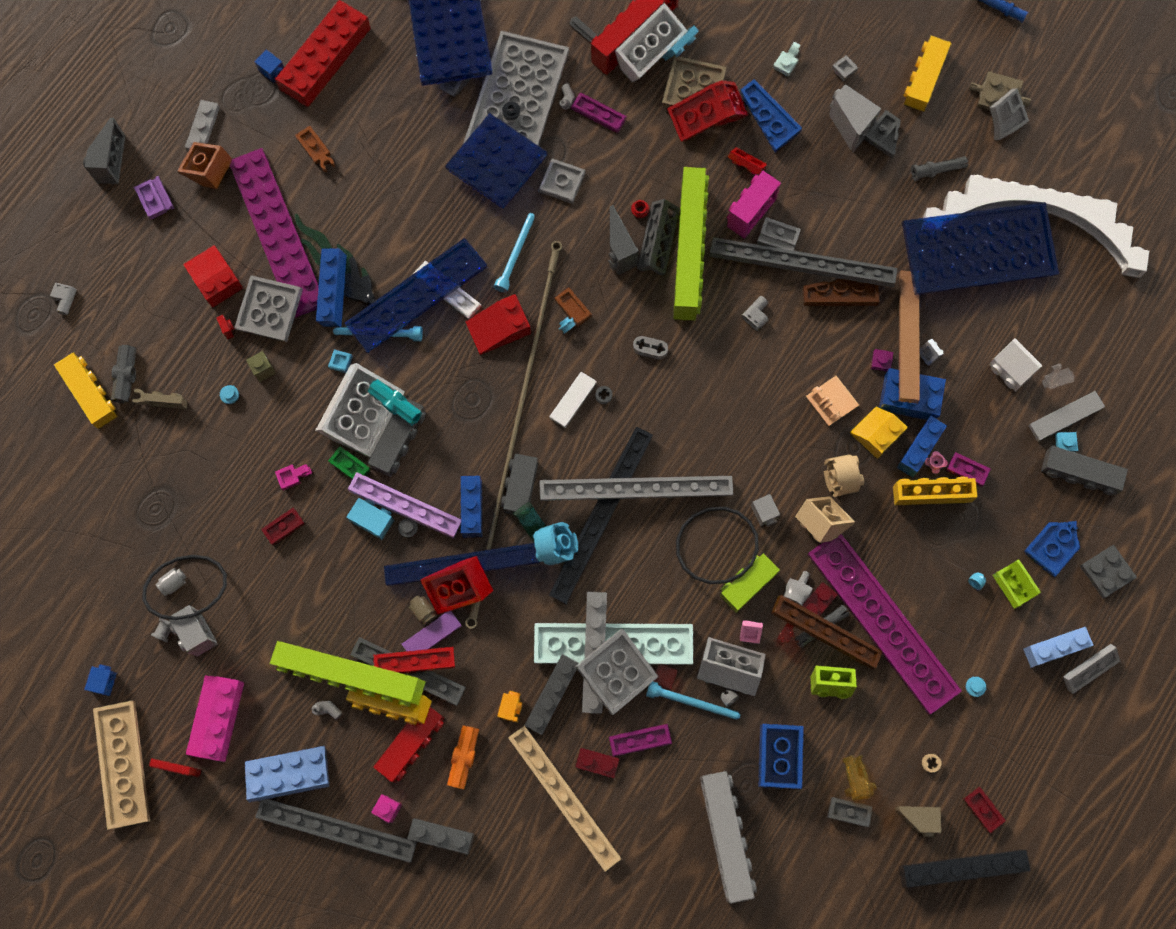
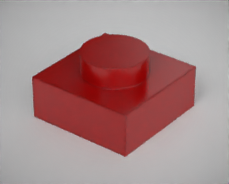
[216,315,235,340]

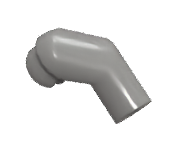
[559,84,575,109]

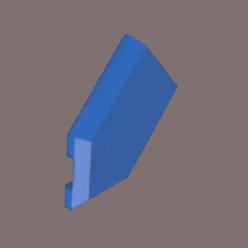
[1024,521,1080,577]

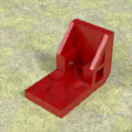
[667,80,748,142]

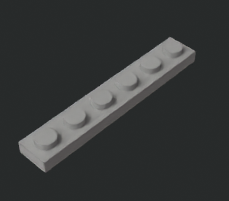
[582,592,607,713]

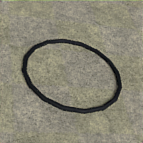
[676,507,759,584]
[142,555,227,620]

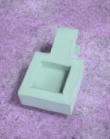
[773,42,800,76]

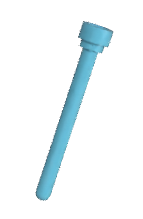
[493,213,535,293]
[333,326,423,341]
[646,682,740,720]

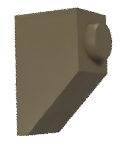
[895,806,941,837]

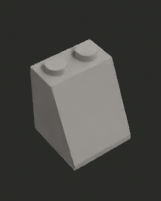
[829,84,881,152]

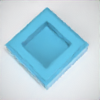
[328,350,353,373]

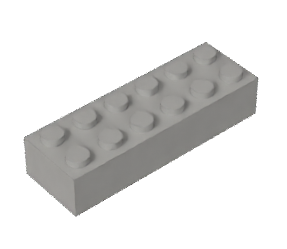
[700,771,757,903]

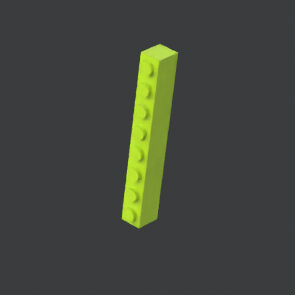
[270,641,425,707]

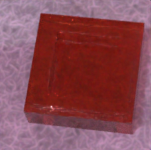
[653,664,678,690]

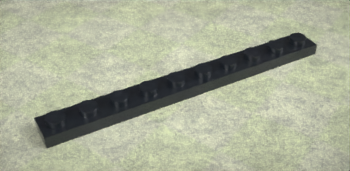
[549,427,653,605]

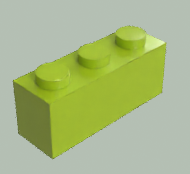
[720,553,780,613]

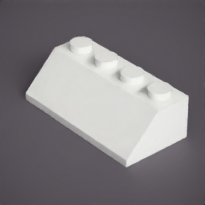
[615,3,687,82]

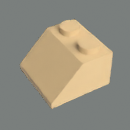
[795,496,855,543]

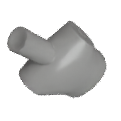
[784,571,813,606]

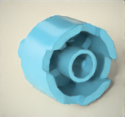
[533,522,578,566]

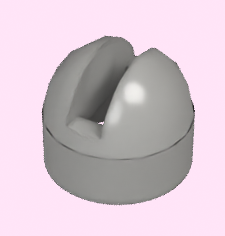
[721,689,739,707]

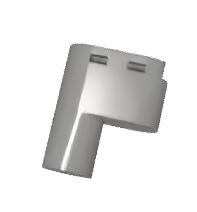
[50,283,77,315]
[741,296,769,331]

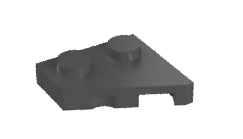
[864,110,901,158]

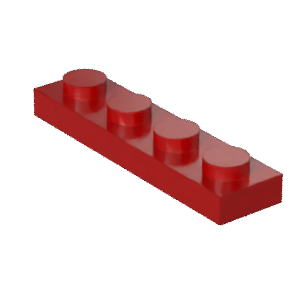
[373,647,455,673]

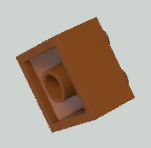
[178,142,232,189]

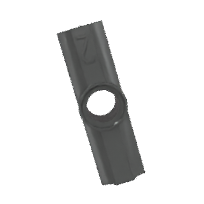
[111,345,136,403]

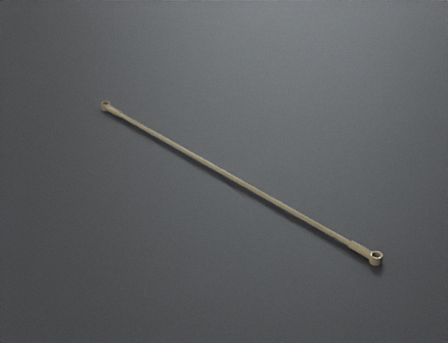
[465,241,562,630]

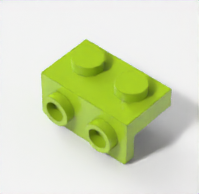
[992,560,1041,609]

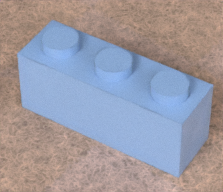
[1023,627,1093,668]

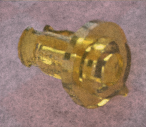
[842,755,877,801]

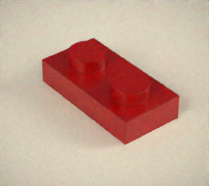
[728,147,767,175]

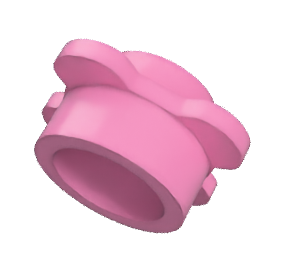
[924,451,948,474]

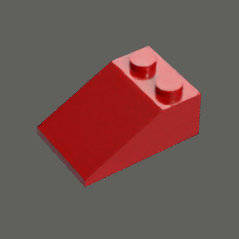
[183,245,244,308]
[465,294,531,355]
[420,556,493,615]

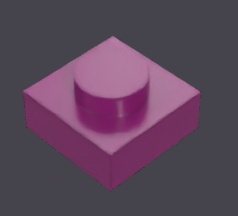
[871,349,893,372]

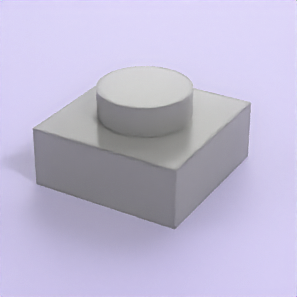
[832,55,858,81]

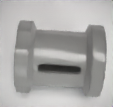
[151,618,171,642]

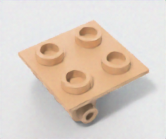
[806,376,859,426]

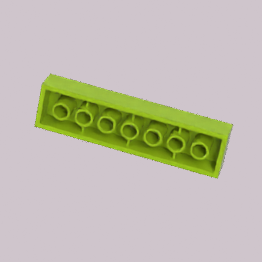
[673,167,709,321]

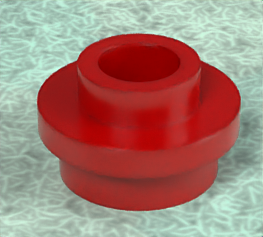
[631,200,649,218]

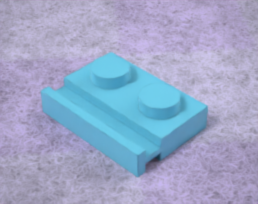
[662,26,699,60]

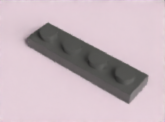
[524,654,579,735]

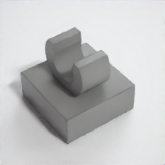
[919,339,944,366]

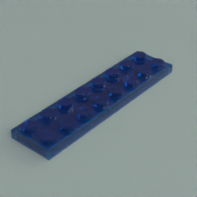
[345,238,487,353]

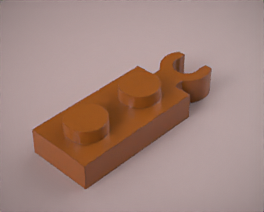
[295,126,335,172]

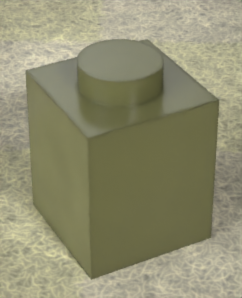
[246,351,276,382]

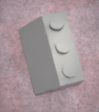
[697,637,766,696]

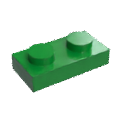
[328,446,371,480]

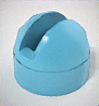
[968,572,986,590]

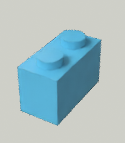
[346,498,394,540]

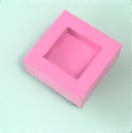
[740,620,763,644]

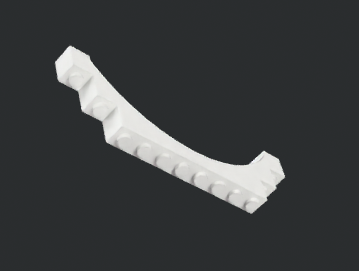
[920,175,1149,278]

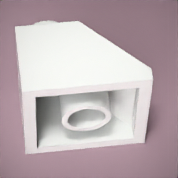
[989,338,1042,392]

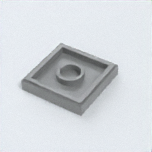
[539,159,586,204]

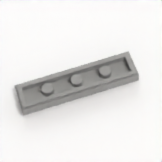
[1028,391,1105,442]

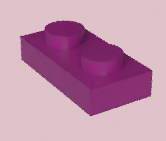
[946,452,991,487]

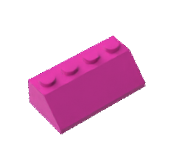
[186,675,244,762]

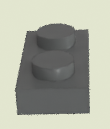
[827,797,872,827]

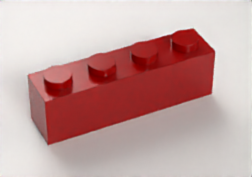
[373,707,445,783]

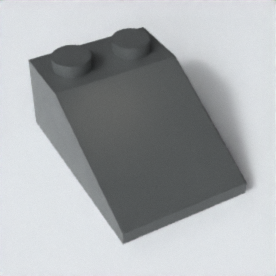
[83,118,125,184]
[608,205,639,275]

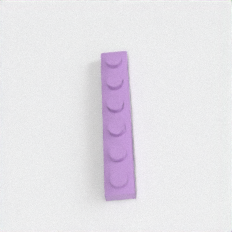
[348,472,461,539]

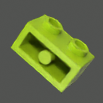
[810,666,857,699]

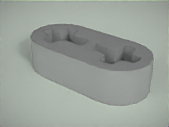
[633,336,668,359]

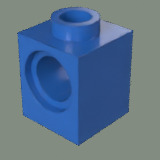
[254,49,284,83]
[84,664,117,696]

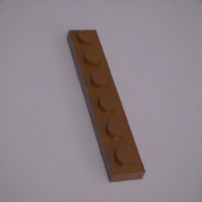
[771,595,882,670]

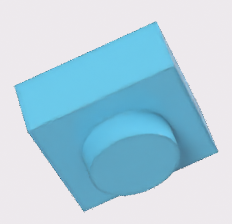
[1055,432,1078,453]

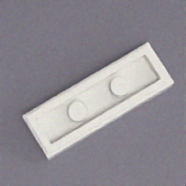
[549,372,597,428]

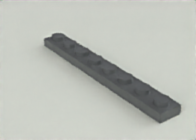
[255,799,418,863]

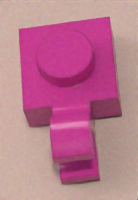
[275,464,312,490]

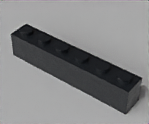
[899,850,1031,888]

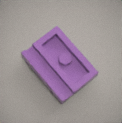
[134,176,175,220]

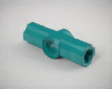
[368,379,422,426]

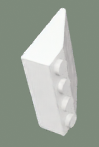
[315,363,405,458]

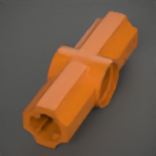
[447,725,480,789]

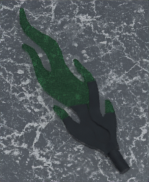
[295,214,383,314]

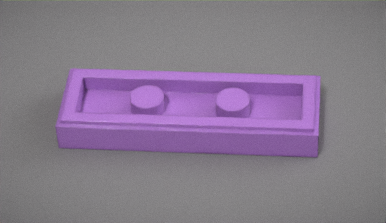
[402,610,462,651]

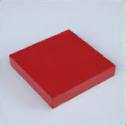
[149,758,202,777]

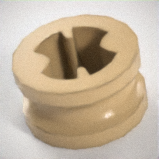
[922,754,941,772]

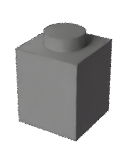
[751,494,780,527]

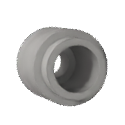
[156,568,187,596]

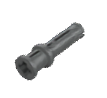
[911,156,968,181]

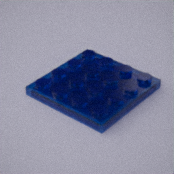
[445,113,547,209]

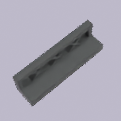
[637,199,680,275]

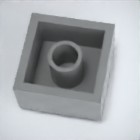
[169,605,218,657]

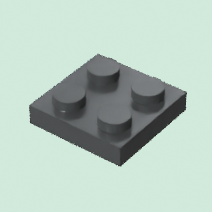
[1080,544,1137,598]

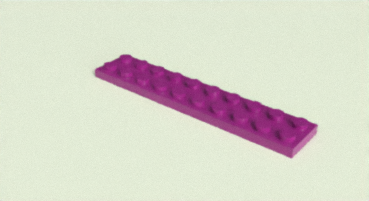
[230,148,319,318]
[807,534,962,715]

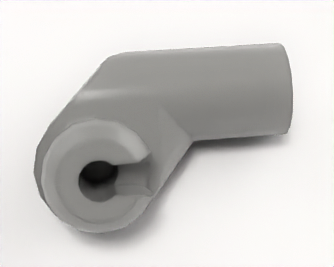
[312,701,343,720]

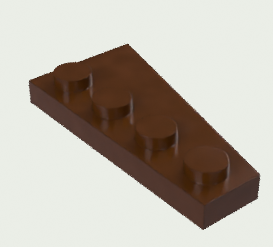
[803,278,880,306]

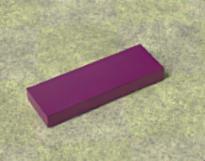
[571,92,627,133]
[609,724,672,757]

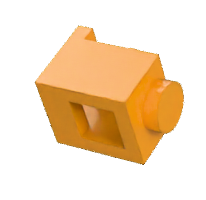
[497,691,522,723]

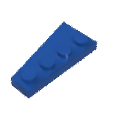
[740,79,802,153]

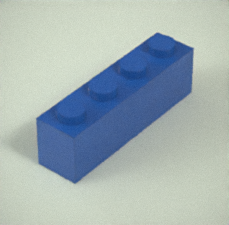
[316,248,347,327]

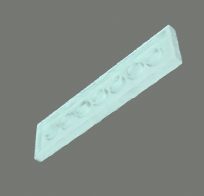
[534,623,693,665]

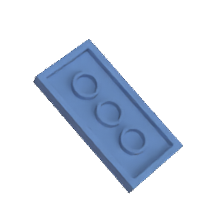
[245,746,329,802]

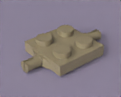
[969,71,1031,110]

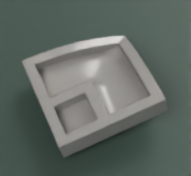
[990,89,1029,140]

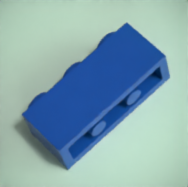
[897,415,947,478]
[461,476,483,538]

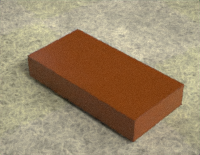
[554,287,592,328]

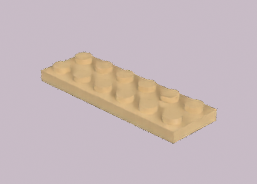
[93,701,150,830]

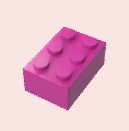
[727,171,781,239]

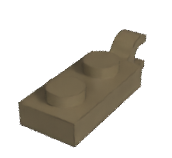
[132,389,188,409]

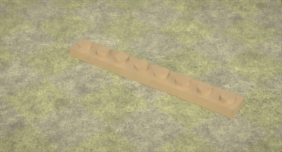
[508,726,621,871]

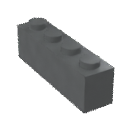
[368,398,426,477]
[1041,446,1128,496]

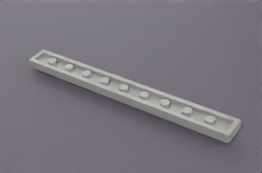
[539,476,733,501]

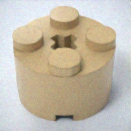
[824,454,864,497]

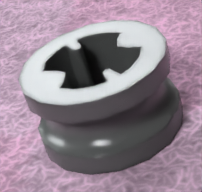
[595,386,612,404]

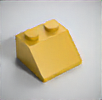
[850,407,908,459]

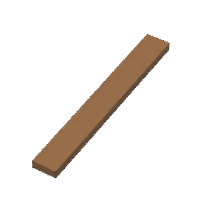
[899,270,920,403]

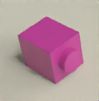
[371,794,402,823]

